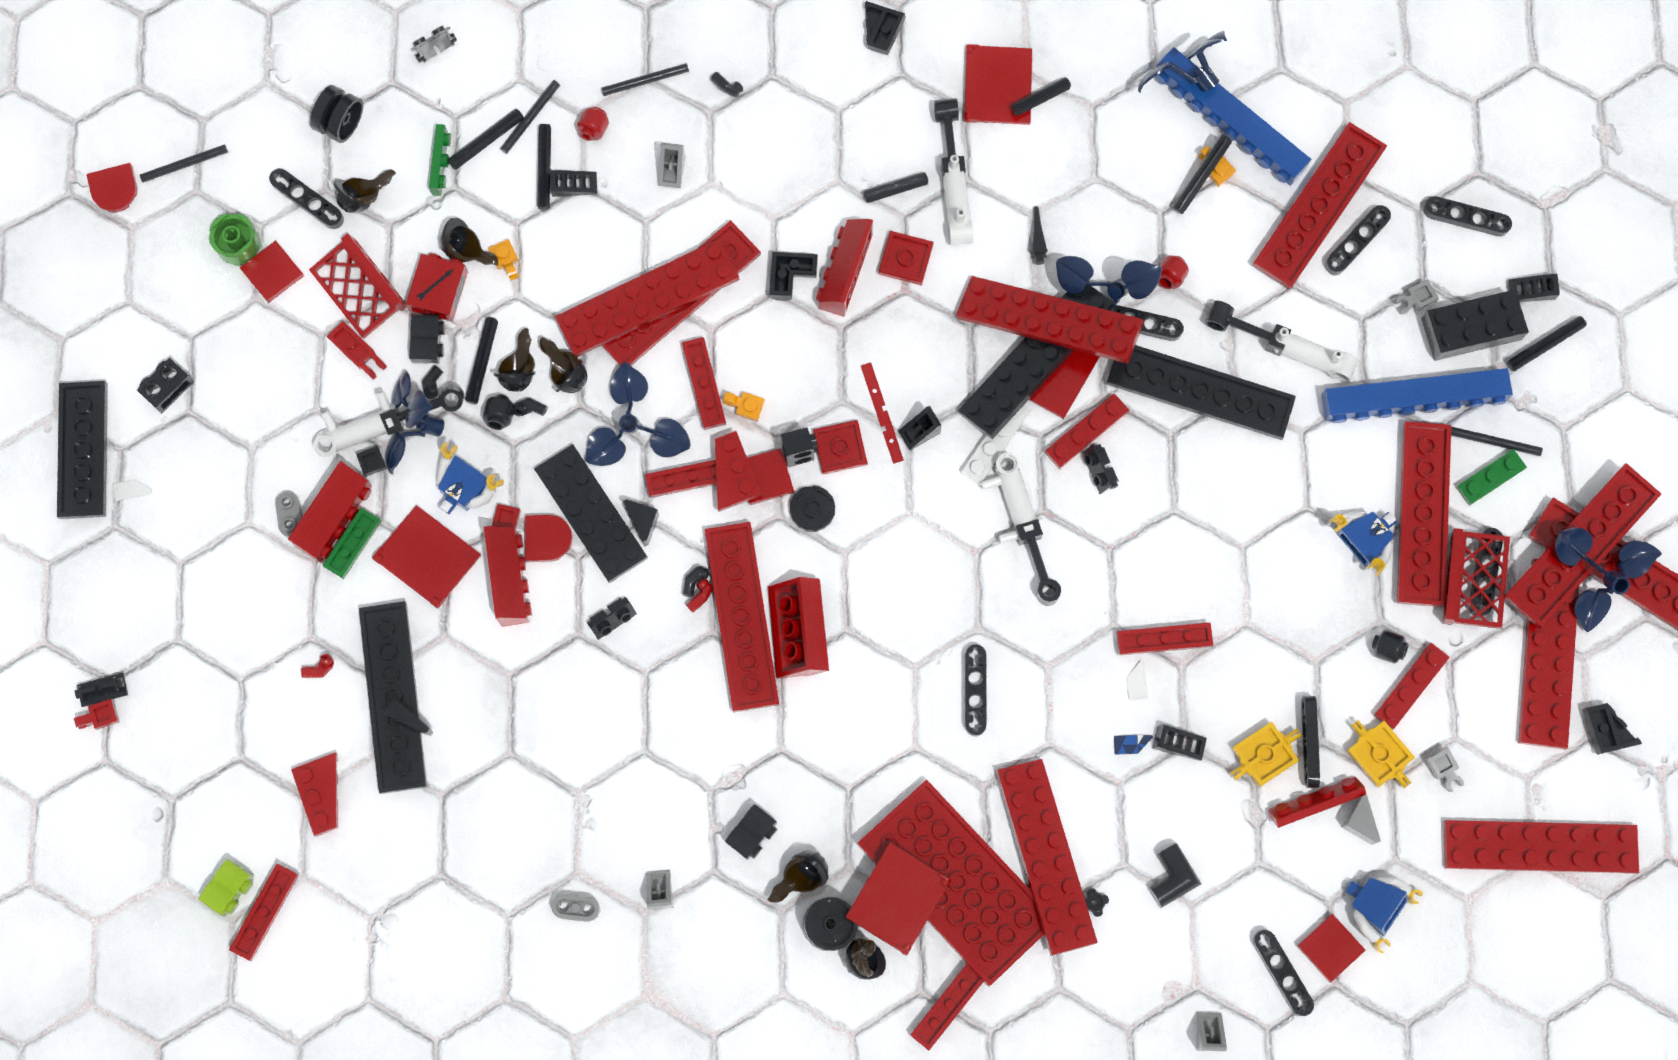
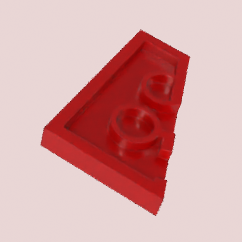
[715,431,762,512]
[291,752,338,837]

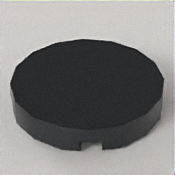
[790,486,836,532]

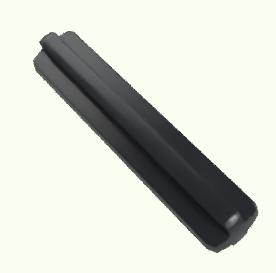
[1011,77,1071,116]
[863,172,928,203]

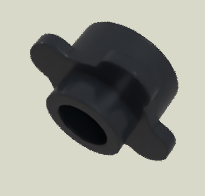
[1085,888,1109,917]

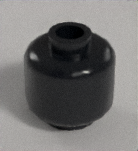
[482,394,514,430]
[1371,630,1409,664]

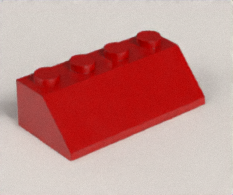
[816,219,873,317]
[288,461,372,563]
[484,526,532,627]
[768,577,829,679]

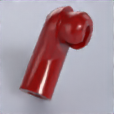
[686,579,713,613]
[301,654,334,678]

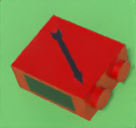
[406,253,468,322]

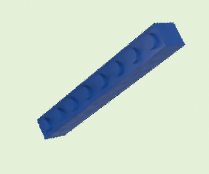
[1155,47,1312,186]
[1321,368,1513,423]

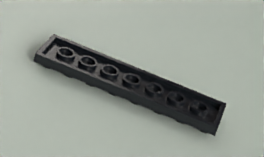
[958,284,1115,440]
[1106,345,1296,440]
[359,601,428,794]

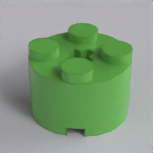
[209,213,261,266]

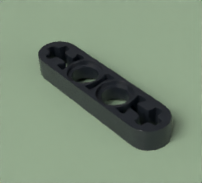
[269,168,344,229]
[1423,196,1512,237]
[1325,205,1391,276]
[1113,305,1184,341]
[1469,528,1503,617]
[965,644,987,737]
[1301,696,1320,788]
[1253,930,1314,1016]

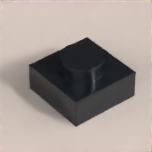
[356,446,387,477]

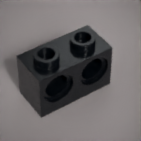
[137,357,194,414]
[781,427,817,467]

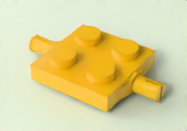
[1347,719,1415,789]
[1230,721,1302,788]

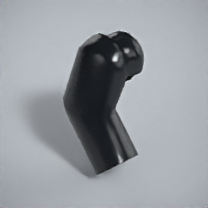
[711,72,743,97]
[422,365,444,399]
[514,398,548,417]
[682,566,709,597]

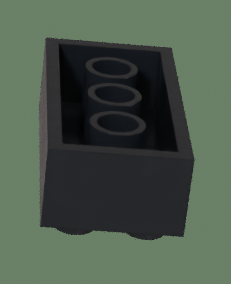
[1421,290,1529,361]

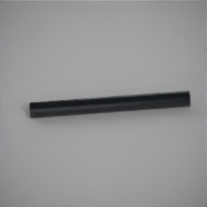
[601,63,689,96]
[500,80,560,154]
[139,144,229,183]
[1451,426,1543,456]

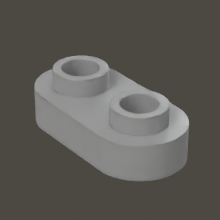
[275,491,302,538]
[551,894,600,922]

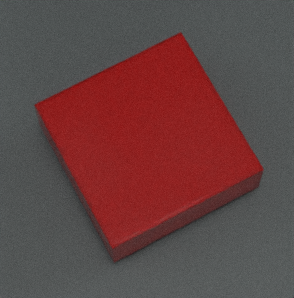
[492,504,521,529]

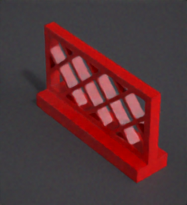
[309,233,407,339]
[1443,528,1510,629]

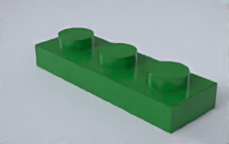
[429,124,451,196]
[1455,449,1527,506]
[323,508,382,580]

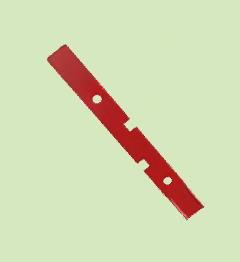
[861,362,904,464]

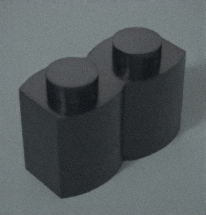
[409,315,445,364]
[725,804,778,860]

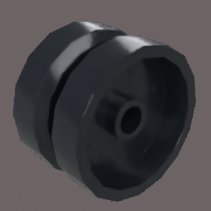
[310,85,364,143]
[802,897,857,951]

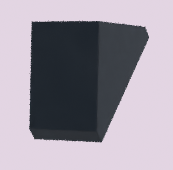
[898,406,942,450]
[623,499,660,547]

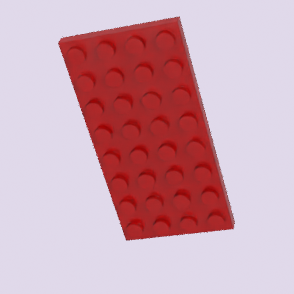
[856,779,1044,987]

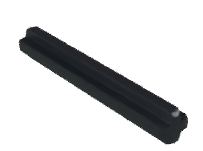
[448,108,524,170]
[537,124,551,210]
[1172,134,1232,214]
[1507,316,1587,371]
[465,317,498,404]

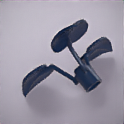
[1138,30,1227,93]
[1056,256,1162,311]
[585,362,691,466]
[385,370,445,475]
[1555,527,1662,632]

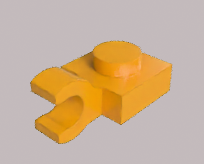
[1198,146,1237,187]
[488,239,519,281]
[723,392,765,422]

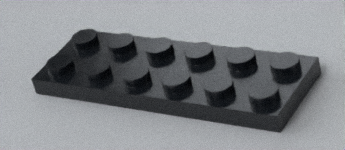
[57,381,108,519]
[534,444,648,583]

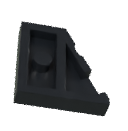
[865,1,906,55]
[1583,703,1642,755]

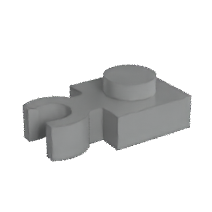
[1394,279,1439,314]
[1425,747,1464,792]

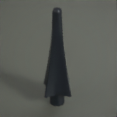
[1031,206,1048,265]

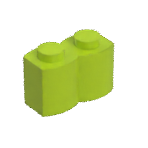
[198,859,254,916]

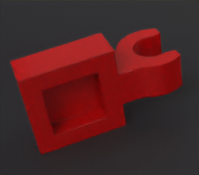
[73,699,119,730]

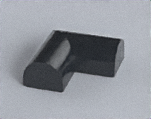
[769,252,818,301]
[1148,843,1202,909]

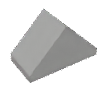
[658,142,686,188]
[1342,795,1381,845]
[646,870,674,910]
[1197,1012,1227,1052]

